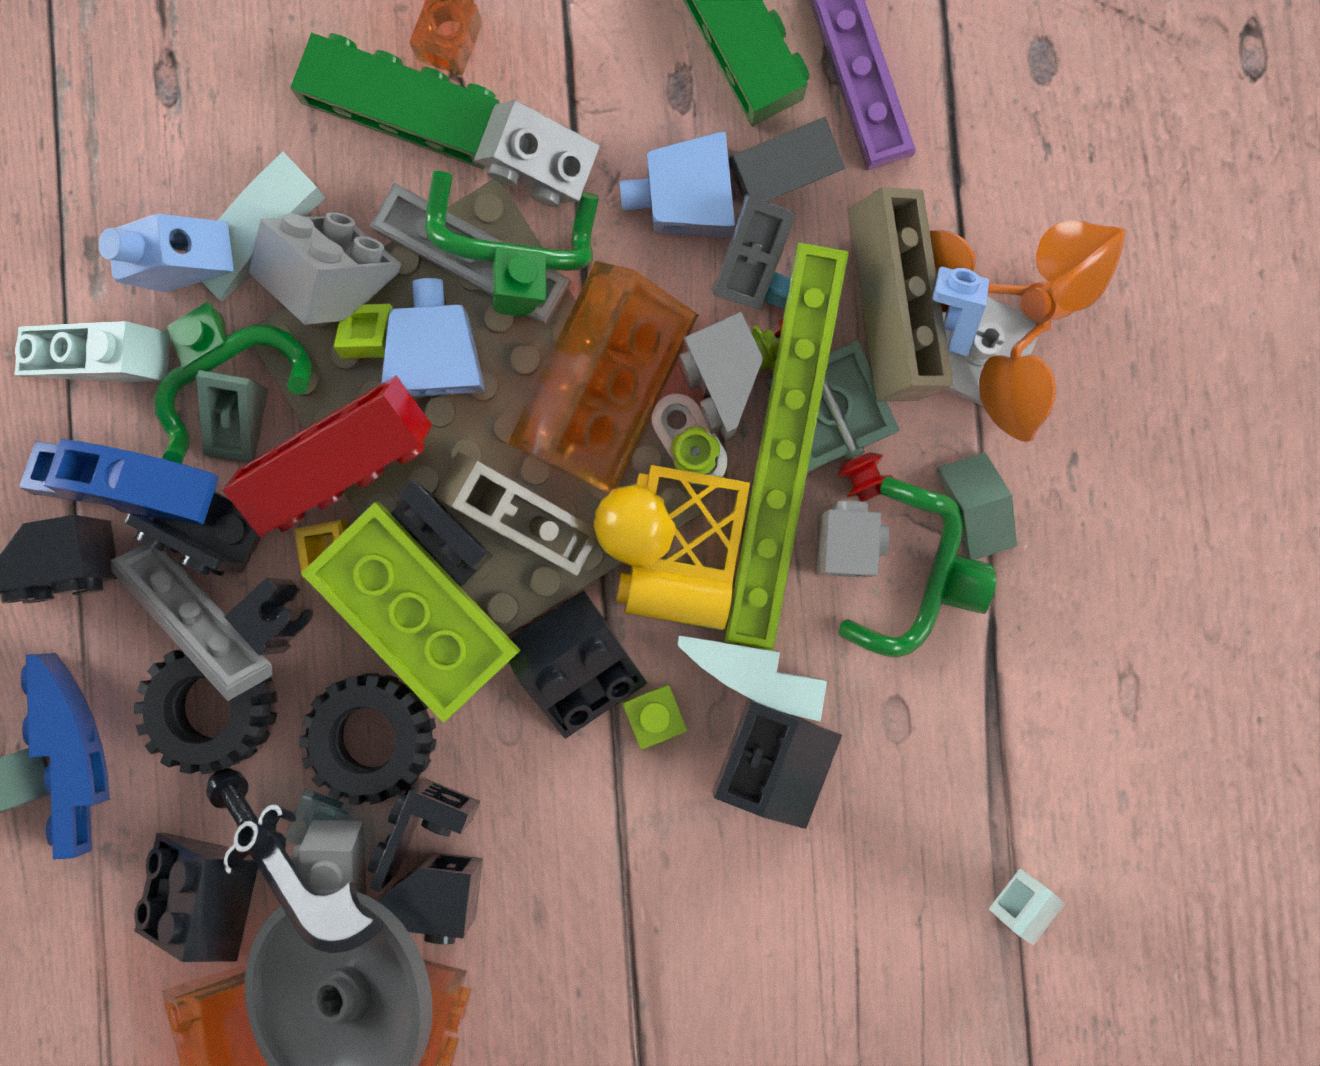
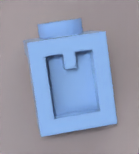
[933,267,989,356]

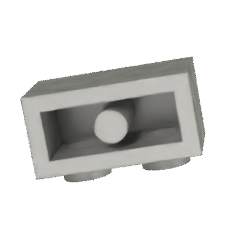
[474,100,600,207]
[815,501,889,578]
[292,820,367,895]

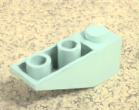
[15,321,170,383]

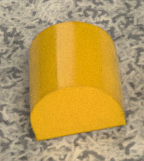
[294,520,349,578]

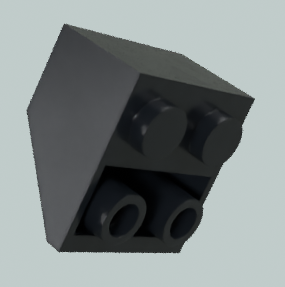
[0,515,118,604]
[509,590,648,739]
[712,698,842,829]
[134,833,258,962]
[375,852,483,945]

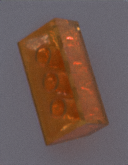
[508,261,699,494]

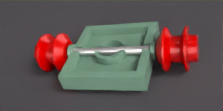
[766,318,900,502]

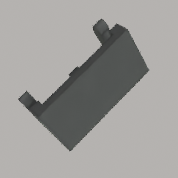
[728,116,845,202]
[711,194,796,310]

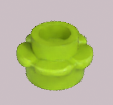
[751,325,779,372]
[670,426,720,474]

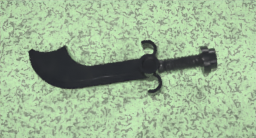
[206,768,383,953]

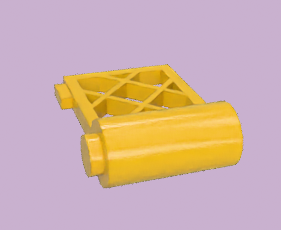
[616,465,750,630]

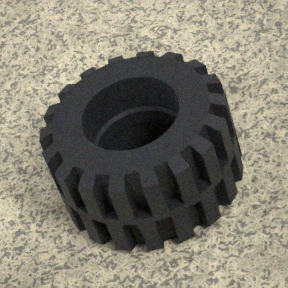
[134,650,278,774]
[299,673,437,805]

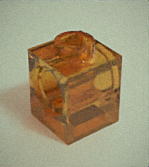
[409,0,483,76]

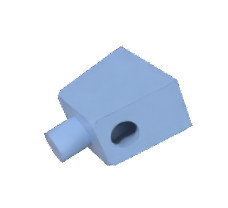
[619,132,735,238]
[99,214,234,293]
[381,278,485,397]

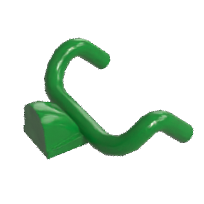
[426,171,599,316]
[154,301,312,464]
[838,476,996,658]

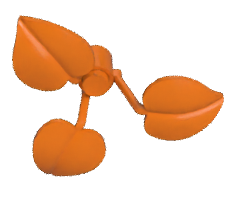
[930,220,1125,442]

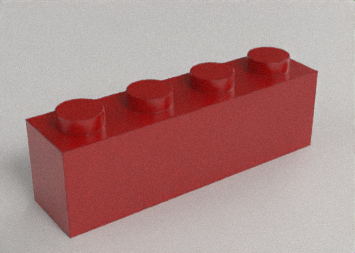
[222,375,432,537]

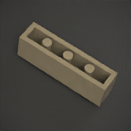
[848,187,954,402]

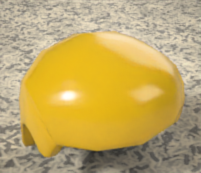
[593,484,676,568]

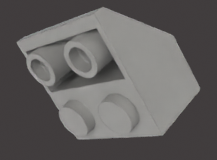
[249,212,401,325]
[678,312,763,443]

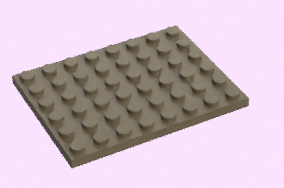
[254,179,705,636]

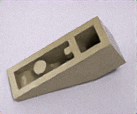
[433,452,597,576]

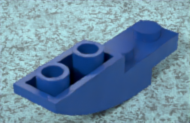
[19,439,219,525]
[21,653,110,859]

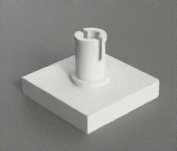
[942,297,1039,406]

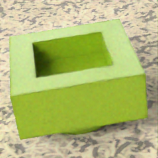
[333,304,393,359]
[622,684,687,750]

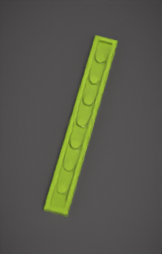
[724,242,849,651]

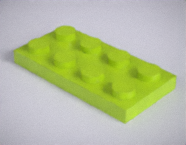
[301,501,520,723]

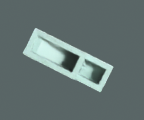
[202,151,325,302]
[677,635,827,722]
[989,869,1065,945]

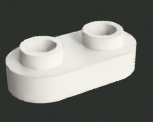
[652,394,727,488]

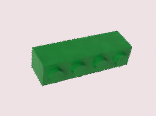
[683,0,810,127]
[290,32,500,170]

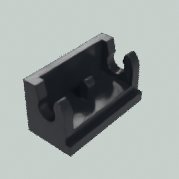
[224,578,313,656]

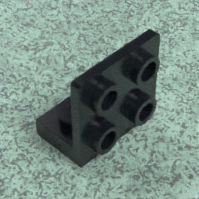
[391,480,493,587]
[124,491,262,577]
[367,778,481,892]

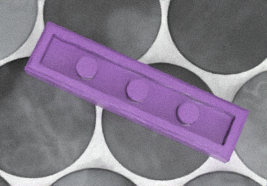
[810,0,916,171]

